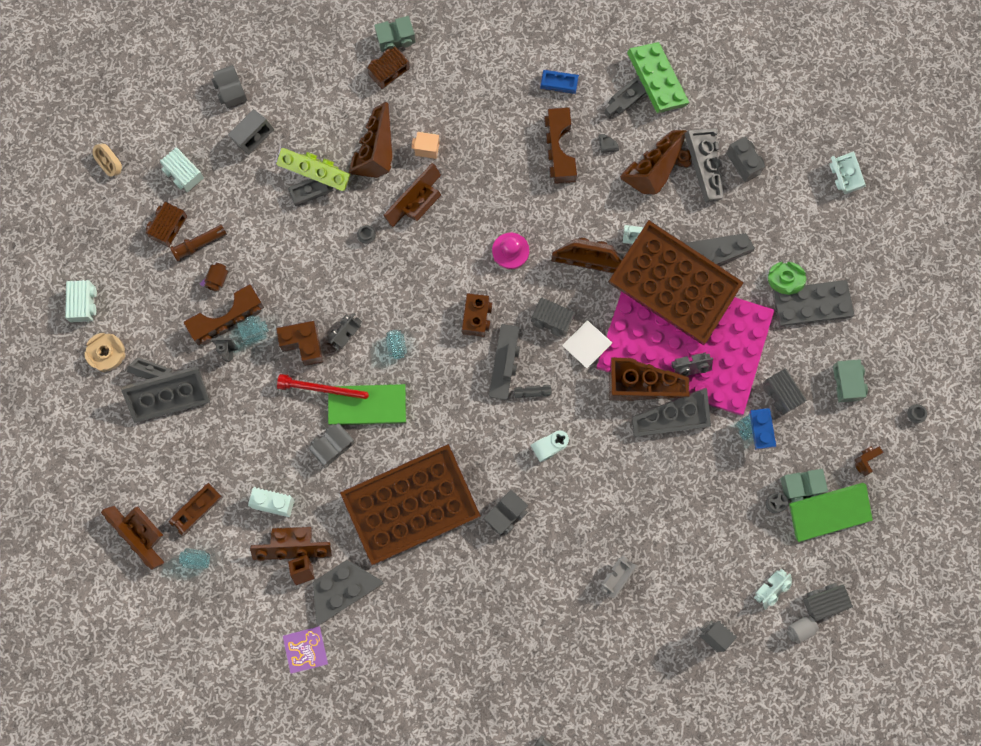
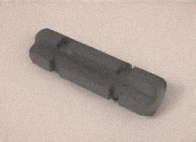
[514,385,552,398]

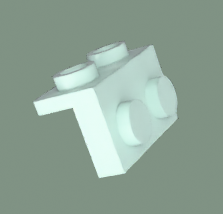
[830,151,866,194]

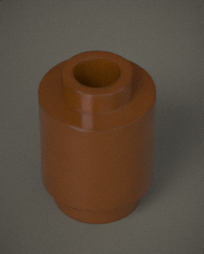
[204,262,229,292]

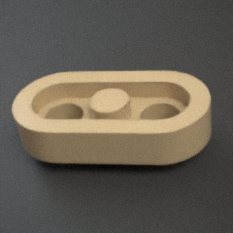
[93,144,122,176]

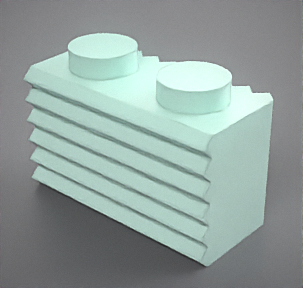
[160,147,204,192]
[65,280,97,322]
[248,487,294,517]

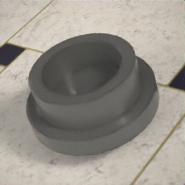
[357,225,376,244]
[907,404,927,423]

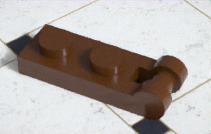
[169,483,223,536]

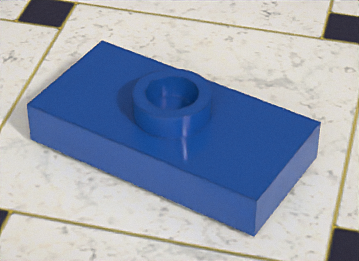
[540,70,579,94]

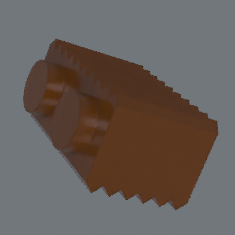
[367,47,410,89]
[146,201,187,247]

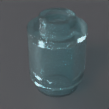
[385,330,408,359]
[179,548,210,570]

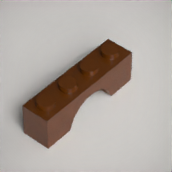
[544,107,577,184]
[183,284,264,346]

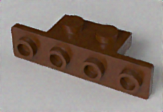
[384,163,441,227]
[101,506,164,570]
[250,527,332,561]

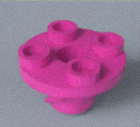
[492,233,529,269]

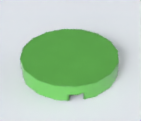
[768,262,806,295]

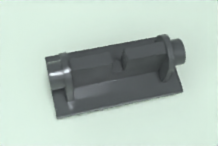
[326,313,362,351]
[211,335,238,362]
[671,352,713,377]

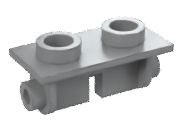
[600,556,637,599]

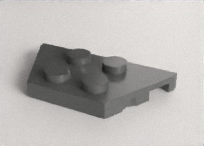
[313,560,384,626]

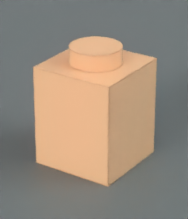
[412,132,440,159]

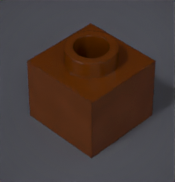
[288,555,315,586]

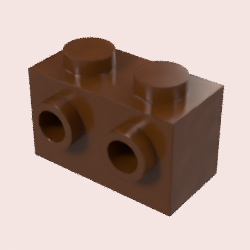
[462,293,493,337]

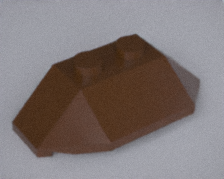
[551,238,622,273]

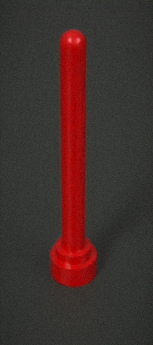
[277,374,369,399]

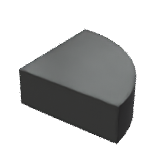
[598,134,619,153]

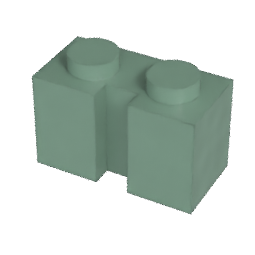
[374,16,416,52]
[833,359,868,403]
[780,469,828,503]

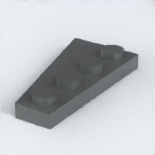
[684,128,723,202]

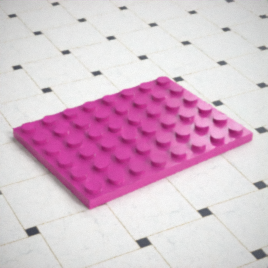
[596,292,774,416]

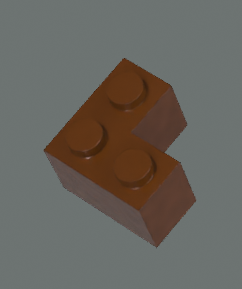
[276,321,323,366]

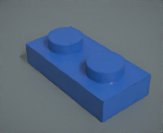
[749,408,776,450]

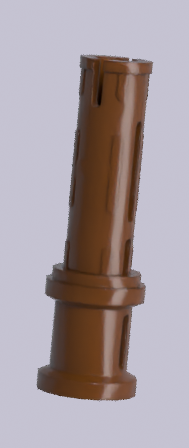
[169,224,227,262]

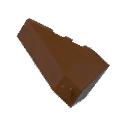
[349,102,392,178]
[620,130,687,195]
[609,357,690,401]

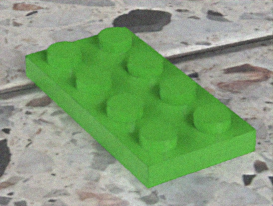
[627,42,689,113]

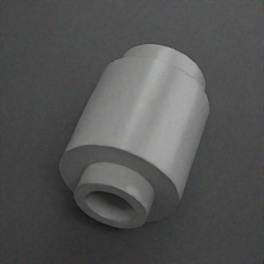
[787,616,819,644]

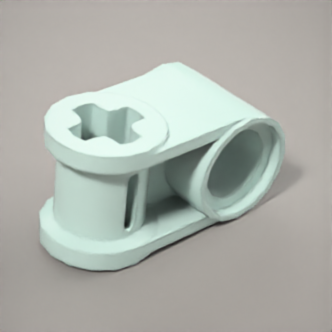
[530,431,569,463]

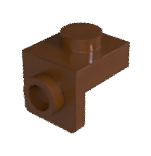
[854,446,884,477]

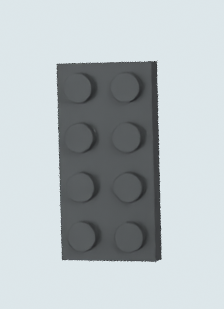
[772,280,855,327]
[121,366,210,423]

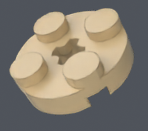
[85,333,125,372]

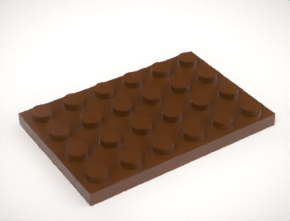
[607,220,744,345]
[340,444,480,565]

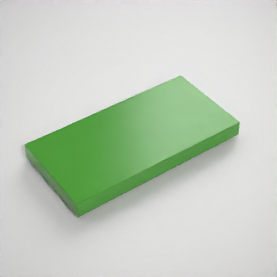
[328,384,406,425]
[789,483,873,542]

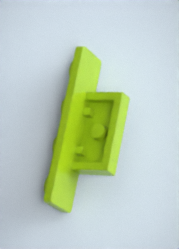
[276,148,350,191]

